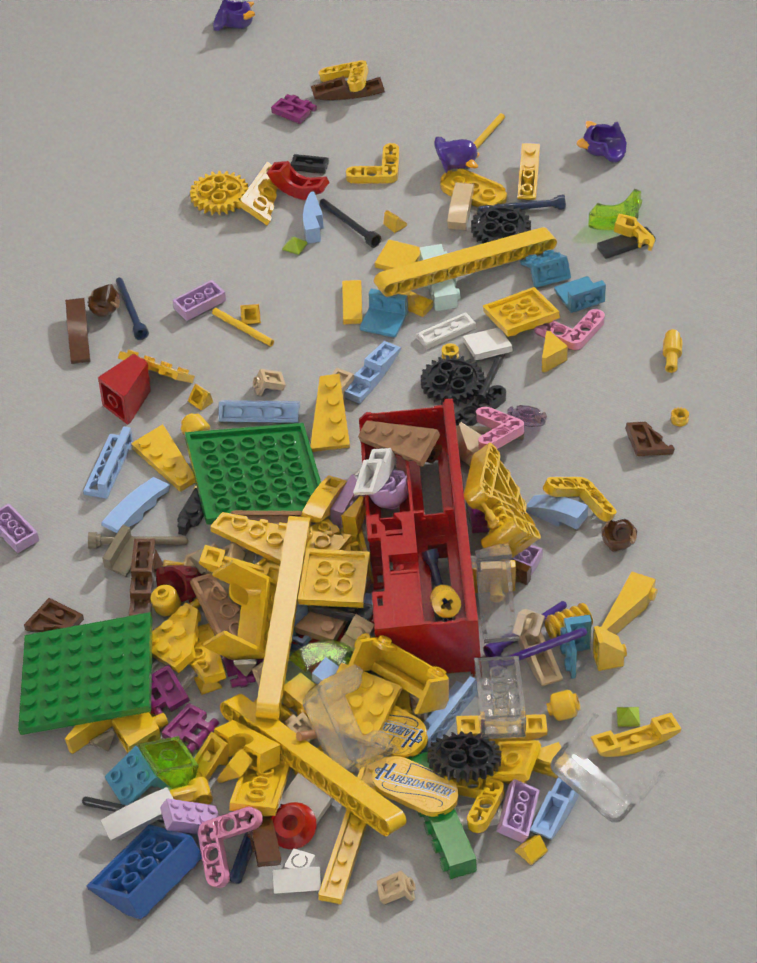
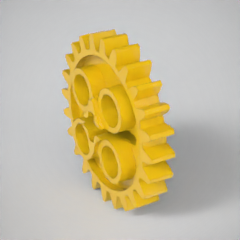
[190,171,248,215]

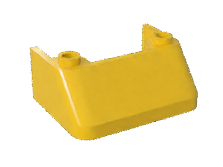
[203,559,277,660]
[345,635,449,715]

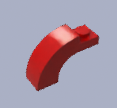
[266,161,330,200]

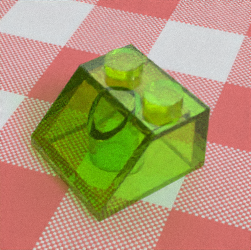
[138,736,199,789]

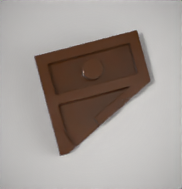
[625,422,675,457]
[24,598,84,632]

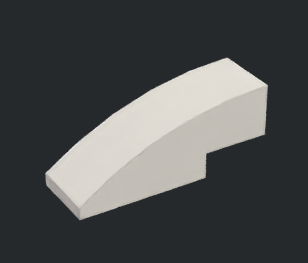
[353,448,397,495]
[100,787,173,841]

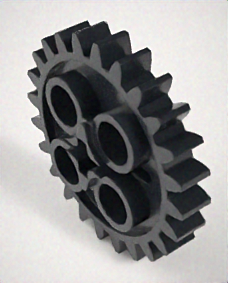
[471,204,531,244]
[421,355,485,406]
[427,731,502,783]

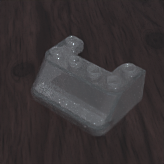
[303,664,399,773]

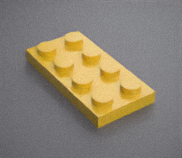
[229,760,291,816]

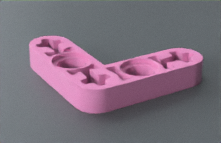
[534,309,605,350]
[476,407,524,450]
[198,807,262,888]

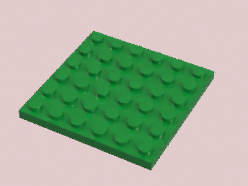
[185,423,321,525]
[18,612,152,735]

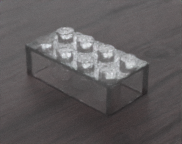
[474,656,526,739]

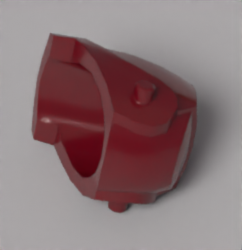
[156,565,202,603]

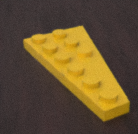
[210,512,352,565]

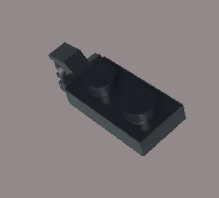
[177,487,204,536]

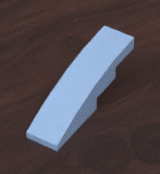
[344,341,401,404]
[101,477,170,533]

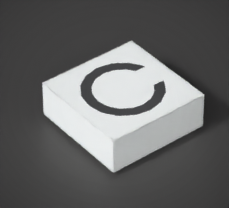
[284,848,315,869]

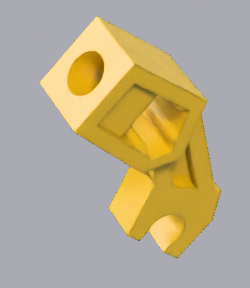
[614,213,655,251]

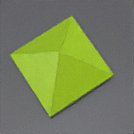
[282,236,307,255]
[616,707,640,727]

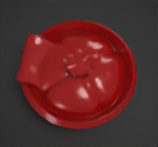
[271,802,317,850]

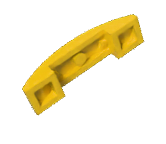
[199,545,280,581]
[590,713,681,757]
[456,714,548,744]

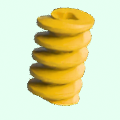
[430,585,461,618]
[544,603,593,639]

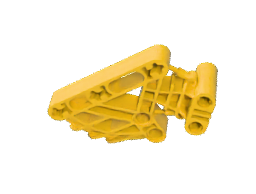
[464,443,541,561]

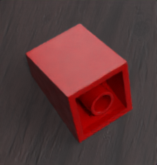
[98,354,151,425]

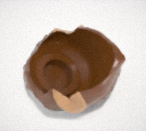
[87,284,120,317]
[601,519,637,552]

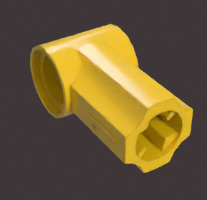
[169,777,213,805]

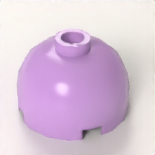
[369,470,409,510]

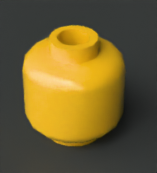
[180,413,210,436]
[150,585,181,616]
[546,690,581,721]

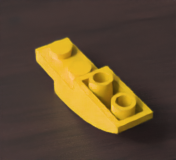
[517,143,540,200]
[301,475,347,523]

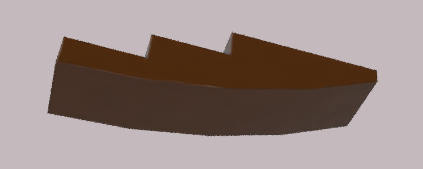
[311,76,385,100]
[65,298,91,364]
[129,539,156,616]
[245,814,282,867]

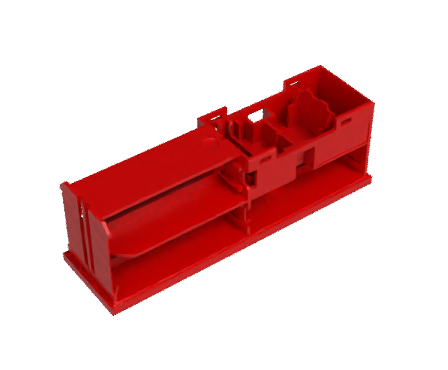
[359,398,482,679]

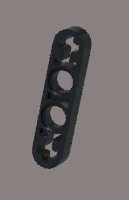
[455,385,506,426]

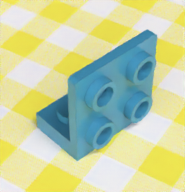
[520,250,571,288]
[554,276,606,313]
[360,288,408,338]
[560,615,592,679]
[105,746,171,805]

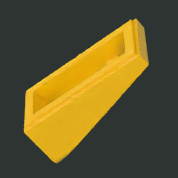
[341,496,366,535]
[216,749,253,783]

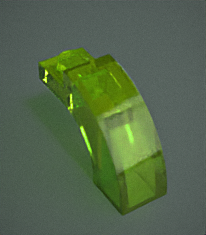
[588,189,642,230]
[289,640,365,673]

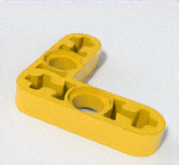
[318,60,369,92]
[346,143,399,184]
[542,477,617,522]
[446,775,505,833]

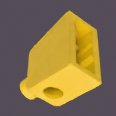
[111,712,168,754]

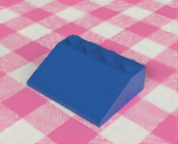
[86,825,202,920]

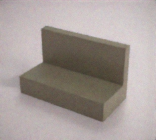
[102,525,138,577]

